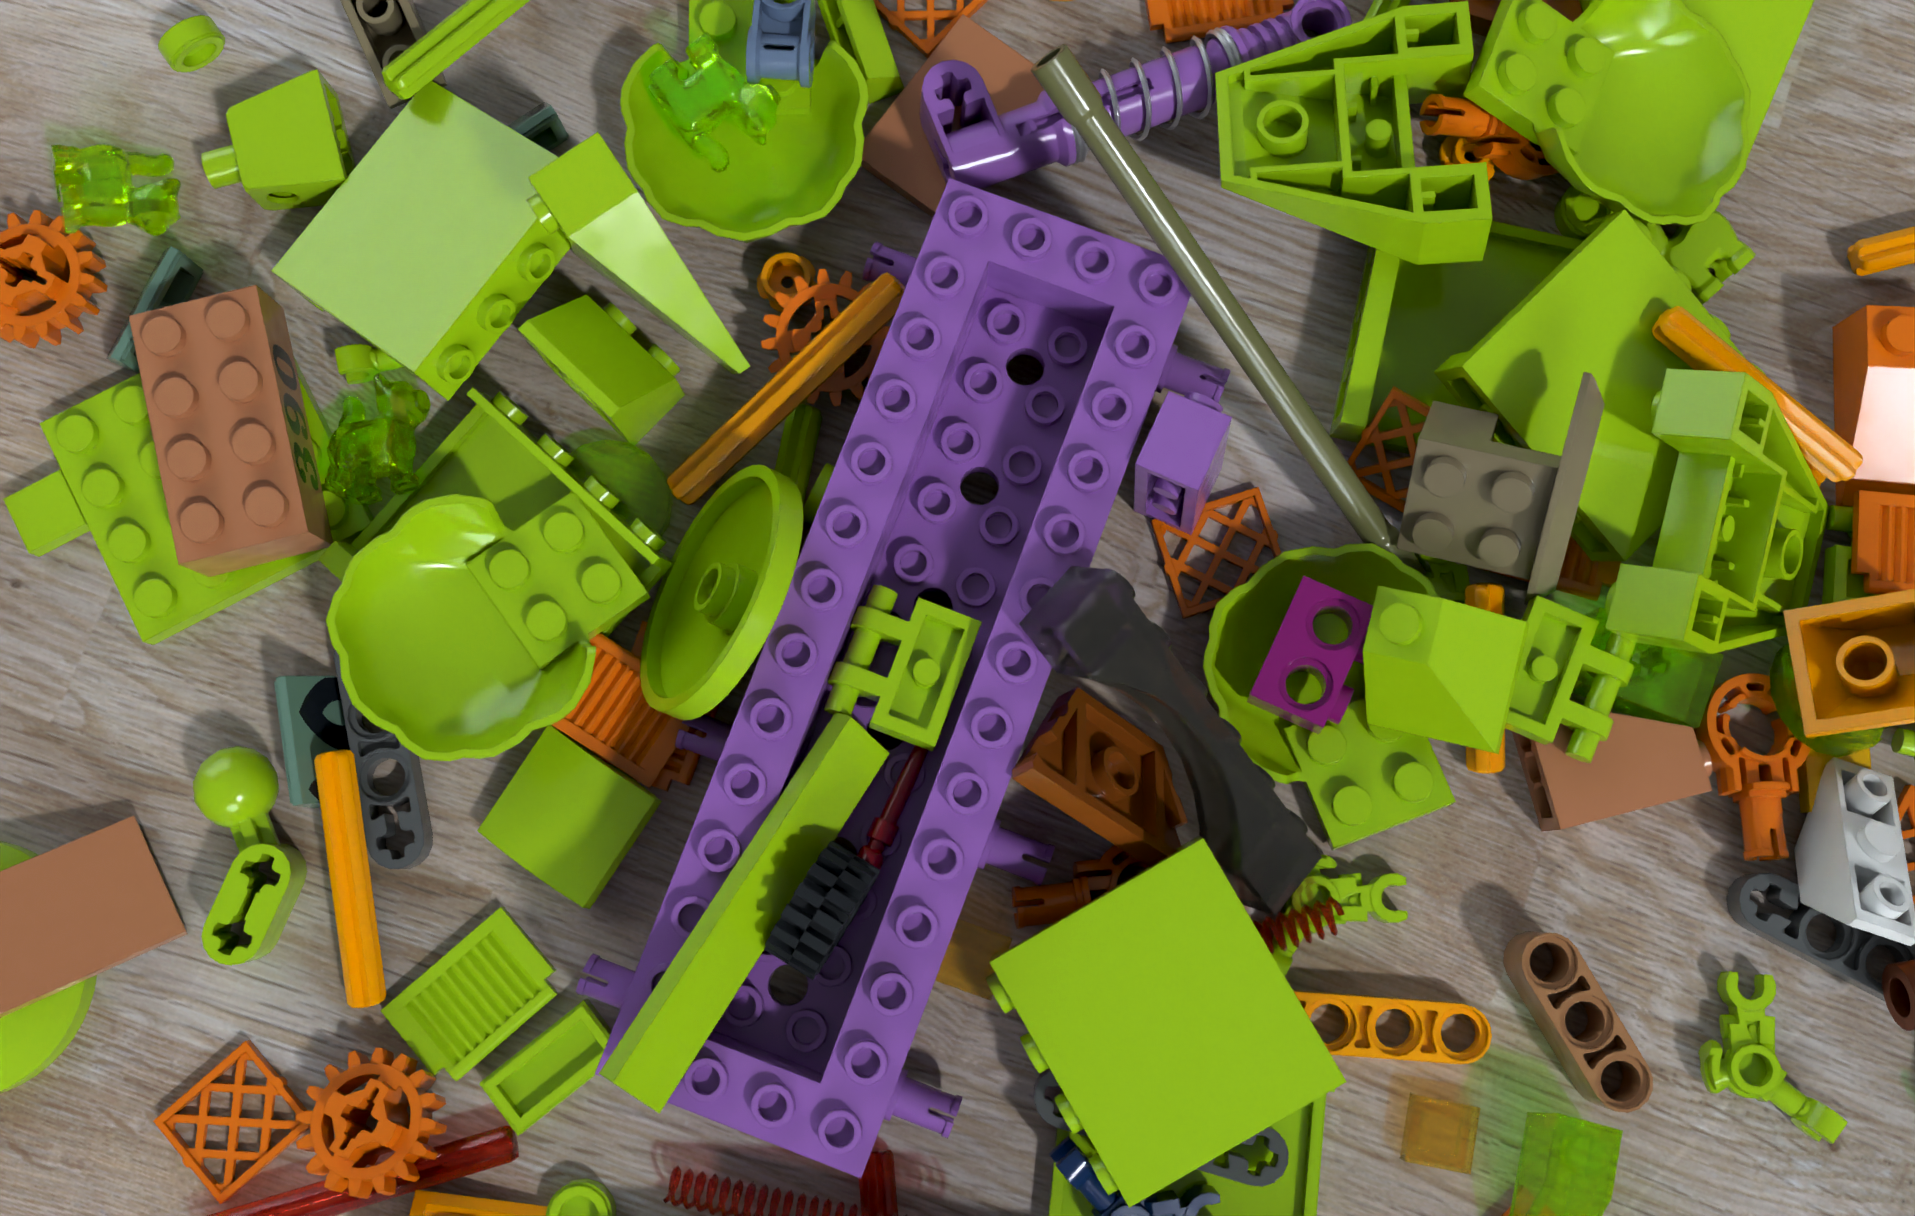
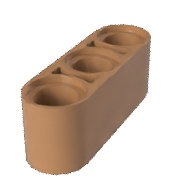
[1503,931,1653,1113]

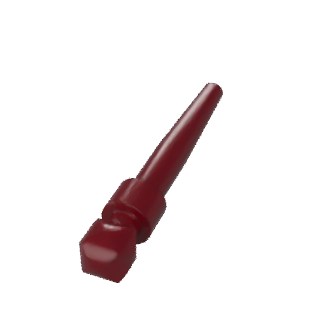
[857,745,928,870]

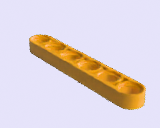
[1293,990,1492,1064]

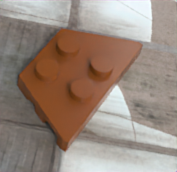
[1012,686,1188,867]

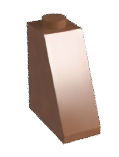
[1512,712,1712,831]

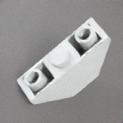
[1794,757,1915,946]

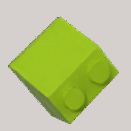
[518,294,685,447]

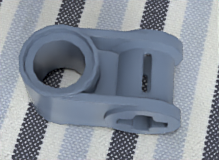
[746,0,816,88]

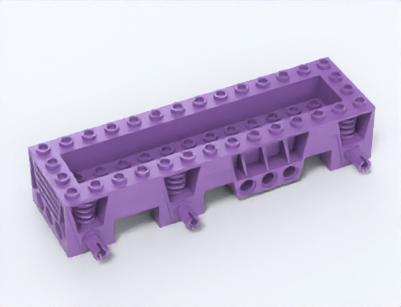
[576,178,1230,1178]

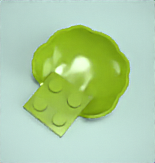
[620,0,869,243]
[1463,0,1751,225]
[326,491,650,762]
[1203,543,1456,851]

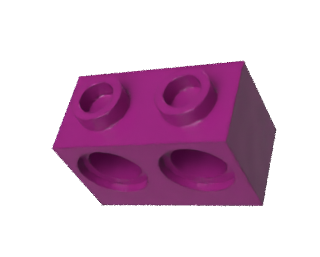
[1247,576,1373,734]

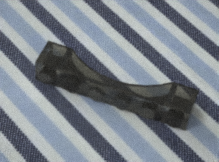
[1019,566,1322,915]

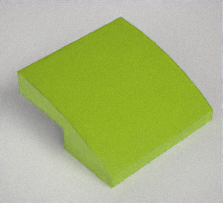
[477,725,662,909]

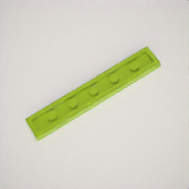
[599,712,890,1114]

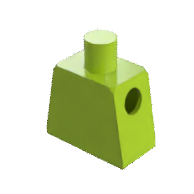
[201,69,356,211]

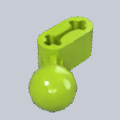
[193,746,307,966]

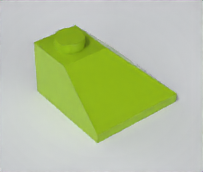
[1363,586,1529,754]

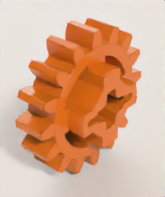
[0,210,108,348]
[761,269,890,406]
[296,1047,447,1199]

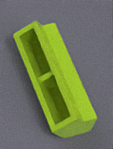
[817,0,904,104]

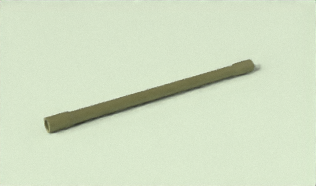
[1031,44,1425,575]

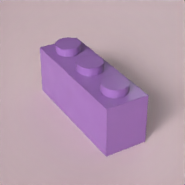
[1134,391,1232,535]

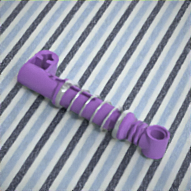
[919,0,1352,189]

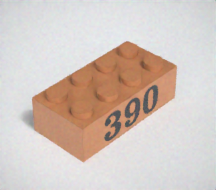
[129,285,333,577]

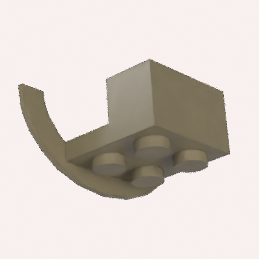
[1396,372,1605,605]

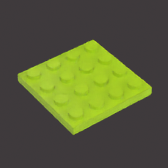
[39,357,374,645]

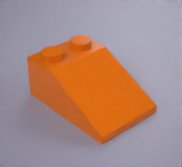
[1832,305,1915,507]

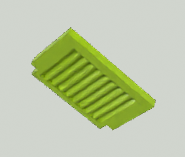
[380,907,558,1081]

